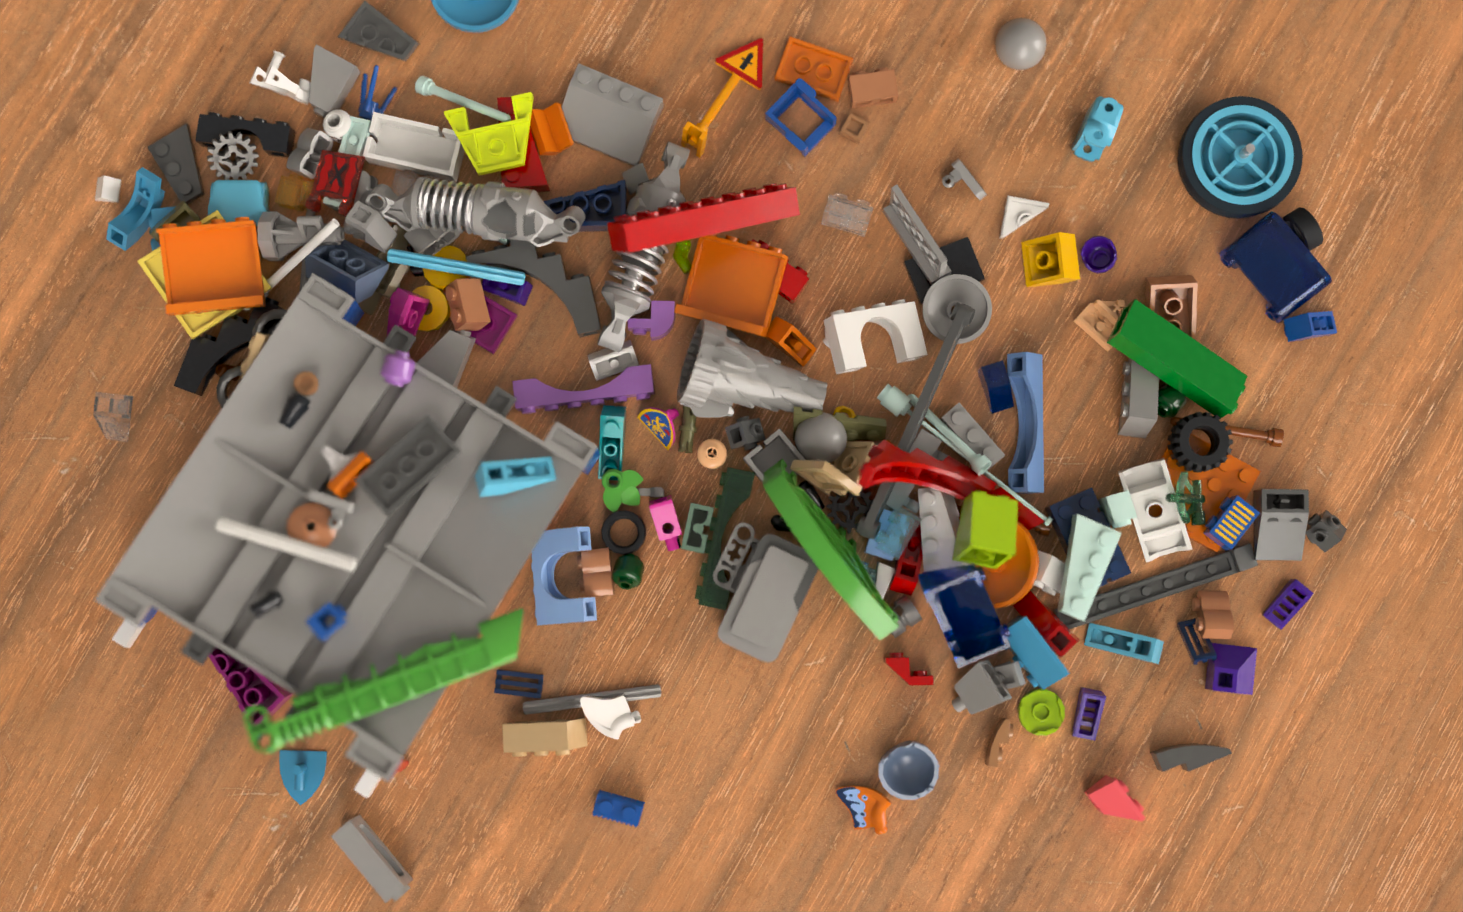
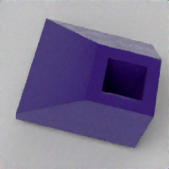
[1205,643,1257,695]

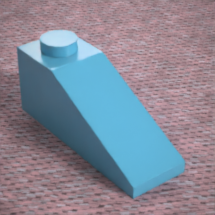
[475,457,556,497]
[1084,623,1164,664]

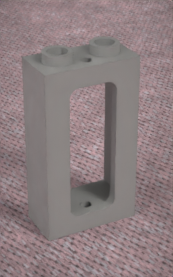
[331,814,413,903]

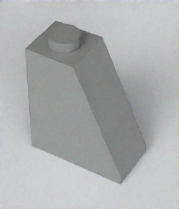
[309,44,361,118]
[416,330,476,388]

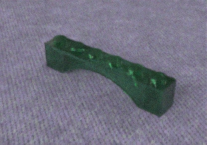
[695,467,755,610]

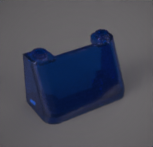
[1218,212,1332,323]
[918,564,1011,668]

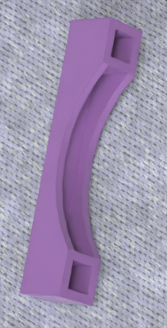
[512,364,655,414]

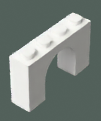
[823,299,928,375]

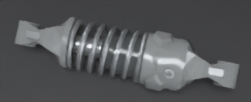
[597,141,690,352]

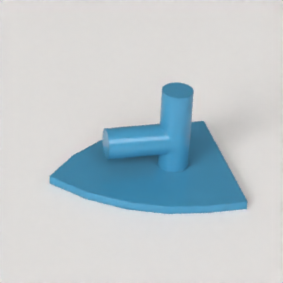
[279,750,327,806]

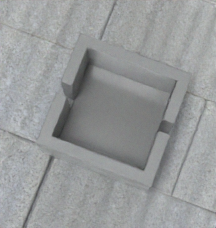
[743,428,805,484]

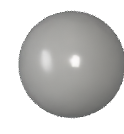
[995,18,1047,70]
[795,412,847,463]

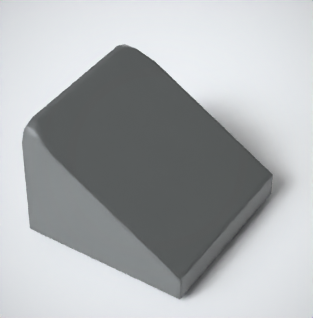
[1228,543,1258,572]

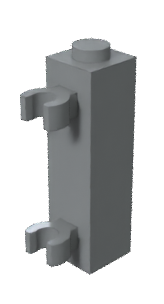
[884,429,948,514]

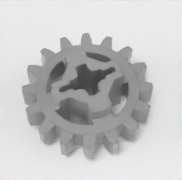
[207,131,259,180]

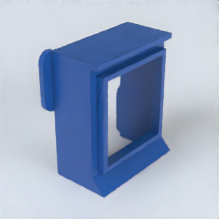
[765,79,837,157]

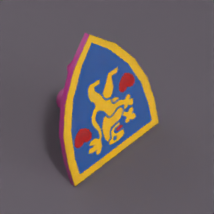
[637,407,679,450]

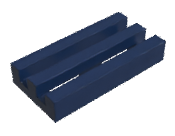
[1177,618,1217,665]
[494,669,544,698]

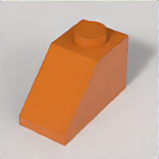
[766,316,817,367]

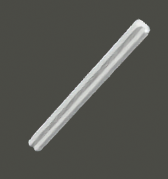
[215,517,357,572]

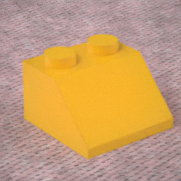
[1021,232,1080,287]

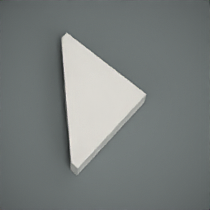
[999,196,1050,239]

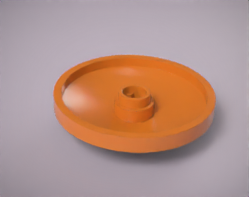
[952,521,1039,608]

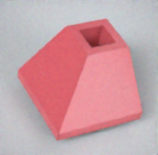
[1084,775,1146,821]

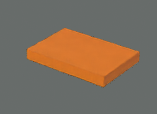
[774,36,854,102]

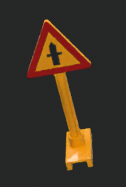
[681,38,763,158]

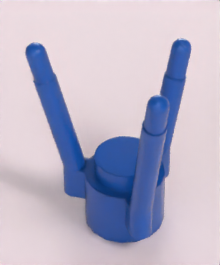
[358,65,397,121]

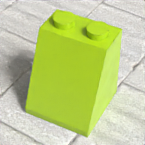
[952,491,1018,569]

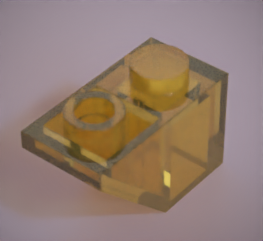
[275,174,327,212]

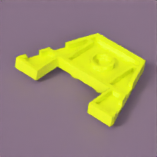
[444,92,534,175]

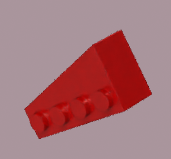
[497,97,550,192]

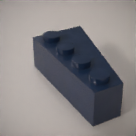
[543,180,627,232]

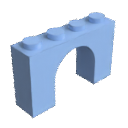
[531,527,597,625]

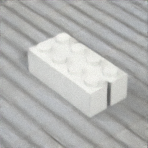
[363,112,465,183]

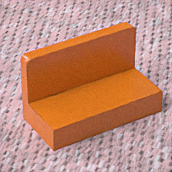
[530,103,573,156]

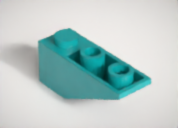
[598,405,626,481]

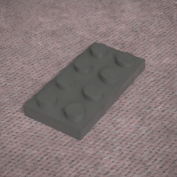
[354,415,462,517]

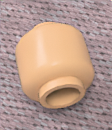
[697,439,727,470]

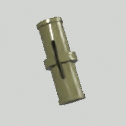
[678,406,697,453]

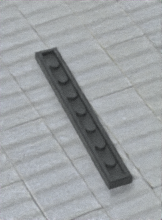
[1053,551,1238,629]

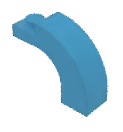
[106,167,165,251]

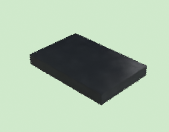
[904,237,985,305]

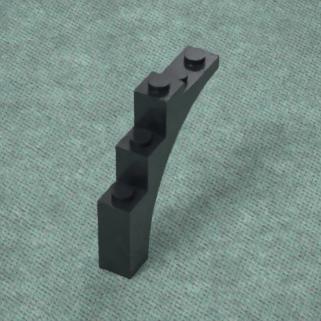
[174,297,283,396]

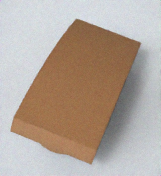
[985,718,1013,767]

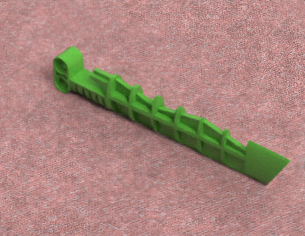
[244,608,524,754]

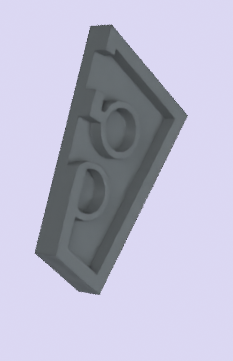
[338,0,419,62]
[147,124,204,204]

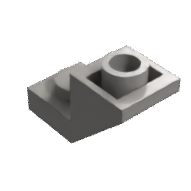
[345,201,397,253]

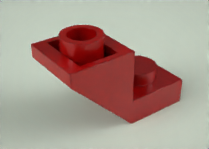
[884,652,934,686]

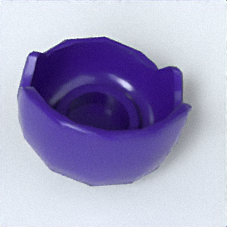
[1081,236,1117,274]

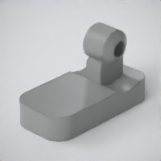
[942,158,987,200]
[304,488,356,530]

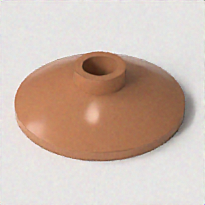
[287,503,337,548]

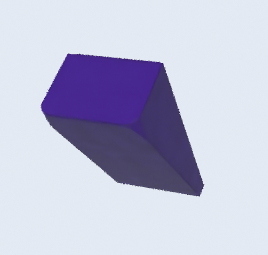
[481,279,533,306]

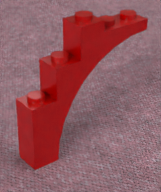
[857,440,997,501]

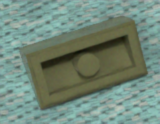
[149,200,201,244]

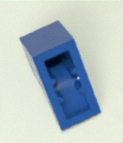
[1283,311,1337,342]

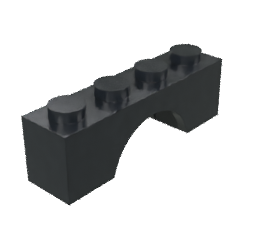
[195,112,296,158]

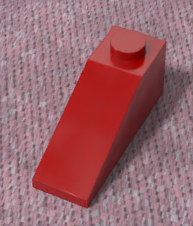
[889,518,923,596]

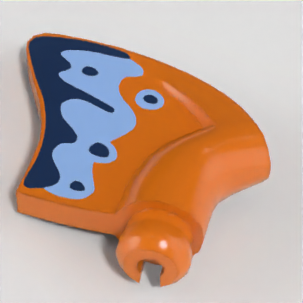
[836,785,891,834]

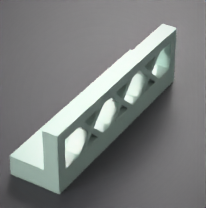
[323,116,371,212]

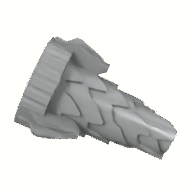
[677,319,828,418]

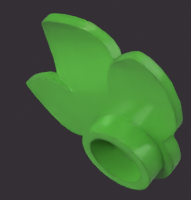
[602,469,643,513]

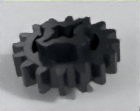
[826,487,874,534]

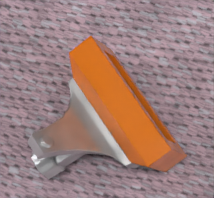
[321,445,374,500]

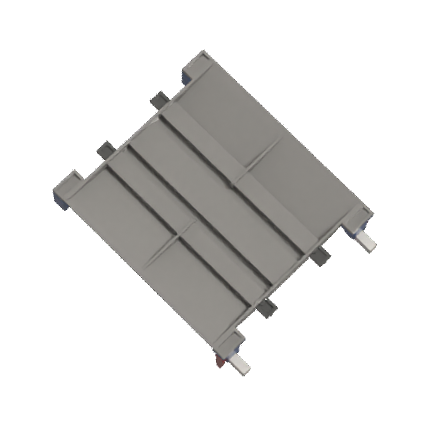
[95,273,600,798]

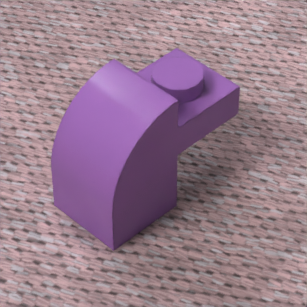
[628,301,675,341]

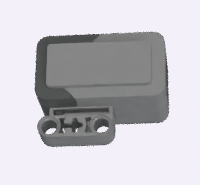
[713,523,819,662]

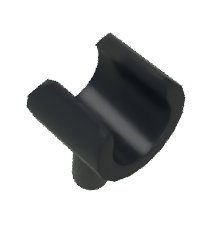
[407,246,424,277]

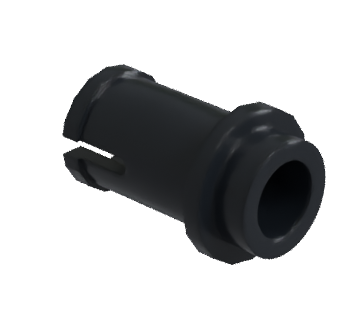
[249,590,284,618]

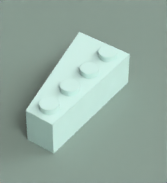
[1057,514,1122,621]

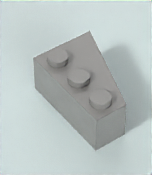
[1118,358,1159,438]

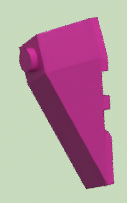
[387,288,430,353]

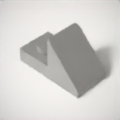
[993,661,1026,689]

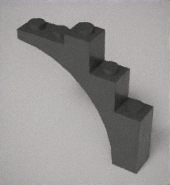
[466,239,602,338]

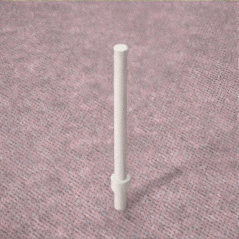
[244,218,340,311]

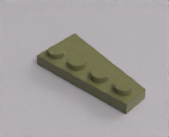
[793,406,887,441]

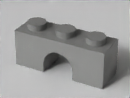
[940,402,1005,471]

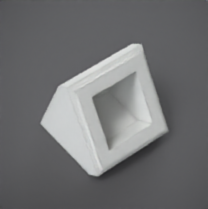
[95,175,121,203]

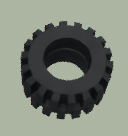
[1167,412,1233,473]

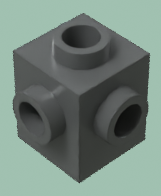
[725,416,766,451]
[1306,510,1347,553]

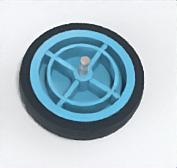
[1177,96,1303,218]

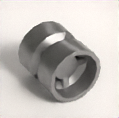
[889,595,922,638]

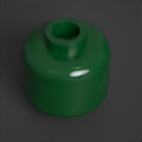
[1158,384,1187,418]
[612,554,644,590]

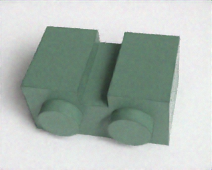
[681,503,714,554]

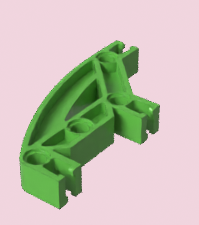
[763,459,899,640]

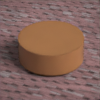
[294,371,319,397]

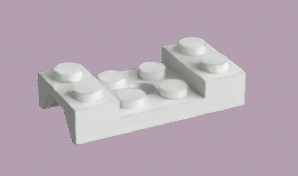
[1118,458,1192,562]

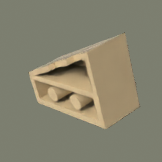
[502,718,588,757]

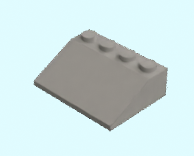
[562,63,664,166]

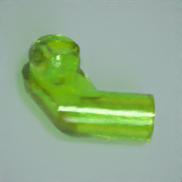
[673,240,692,274]

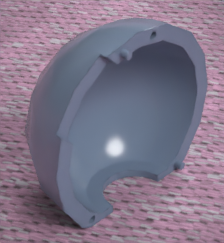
[878,740,940,800]

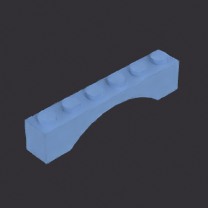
[1007,352,1044,494]

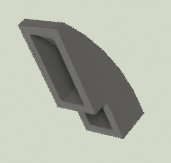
[1150,743,1232,772]

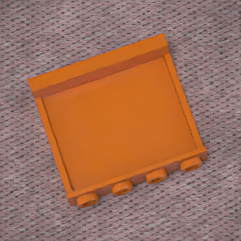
[156,217,266,316]
[674,233,788,338]

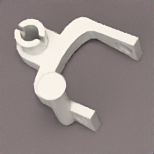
[249,50,311,105]

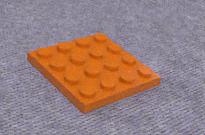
[1148,434,1261,553]

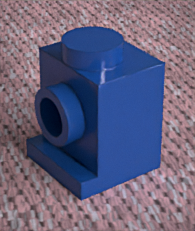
[306,602,348,641]

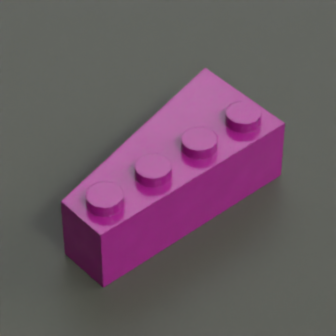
[209,646,293,724]

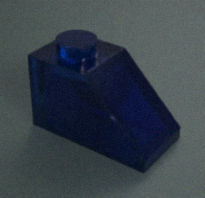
[977,360,1014,414]

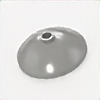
[922,274,992,344]

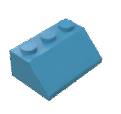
[996,616,1070,689]

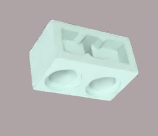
[1097,490,1137,529]

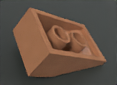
[1145,275,1198,340]

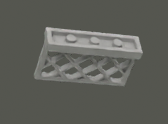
[883,185,952,286]

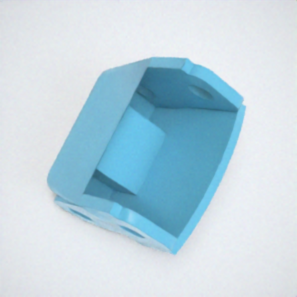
[1071,96,1124,162]
[208,180,270,227]

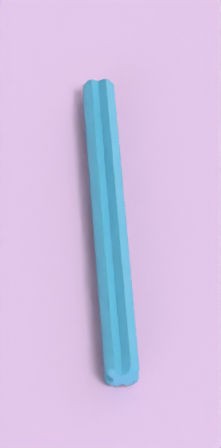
[387,249,525,286]

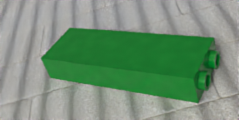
[1107,299,1247,419]

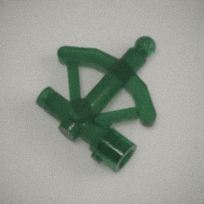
[1165,471,1206,525]

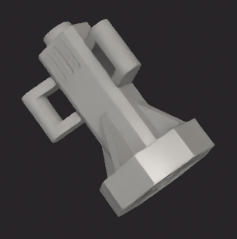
[257,211,345,261]

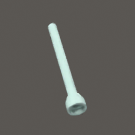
[415,76,511,122]
[908,394,992,475]

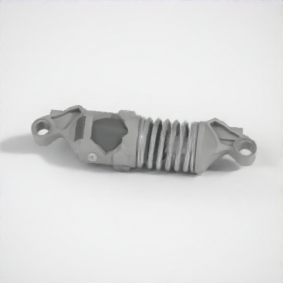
[366,177,585,247]

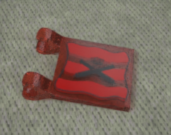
[305,150,365,217]

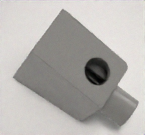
[952,659,1012,715]

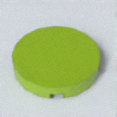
[1018,689,1065,736]

